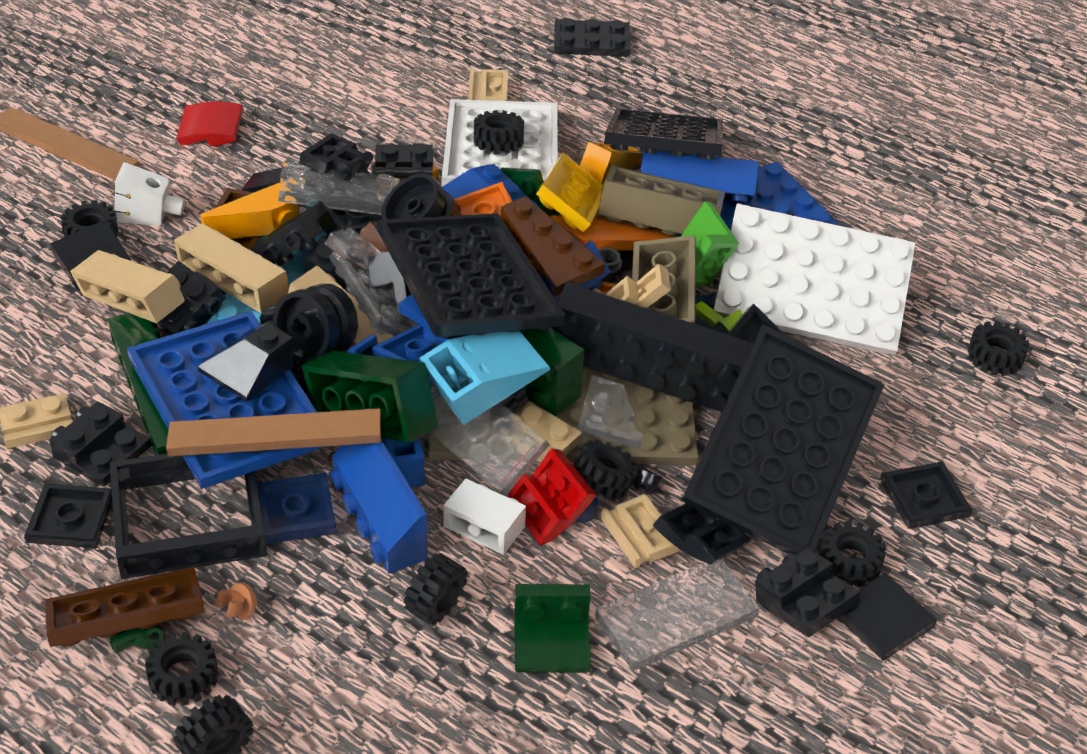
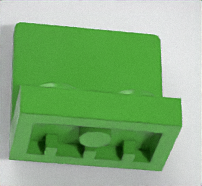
[681,202,739,287]

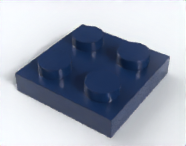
[257,473,336,544]

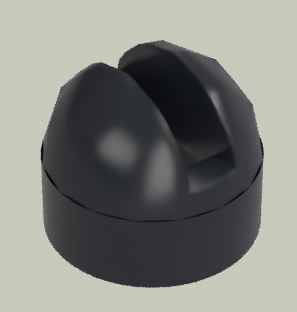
[633,466,663,495]

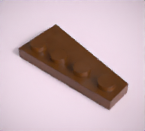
[500,196,605,296]

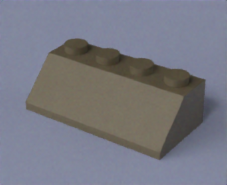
[598,166,725,235]
[632,235,696,324]

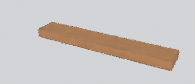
[0,107,140,180]
[166,408,381,456]

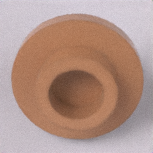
[215,582,257,620]

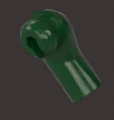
[108,625,166,654]

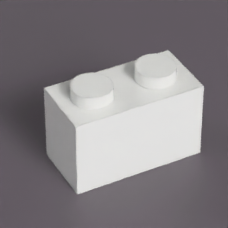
[443,478,526,555]

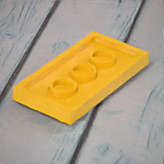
[536,153,604,232]

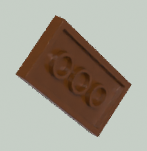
[45,567,205,647]

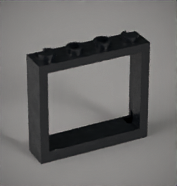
[109,454,267,579]

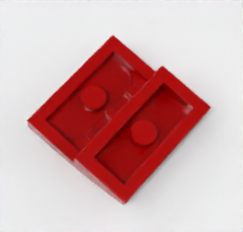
[176,102,244,147]
[507,448,597,546]

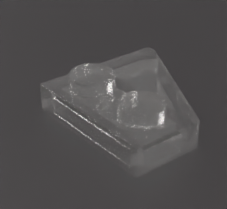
[325,227,382,269]
[577,375,643,449]

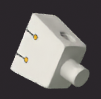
[114,162,185,226]

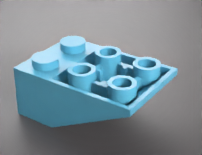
[419,330,550,425]

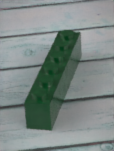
[107,313,168,455]

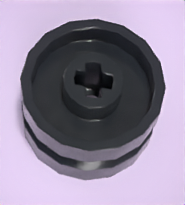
[381,173,461,220]
[273,283,358,362]

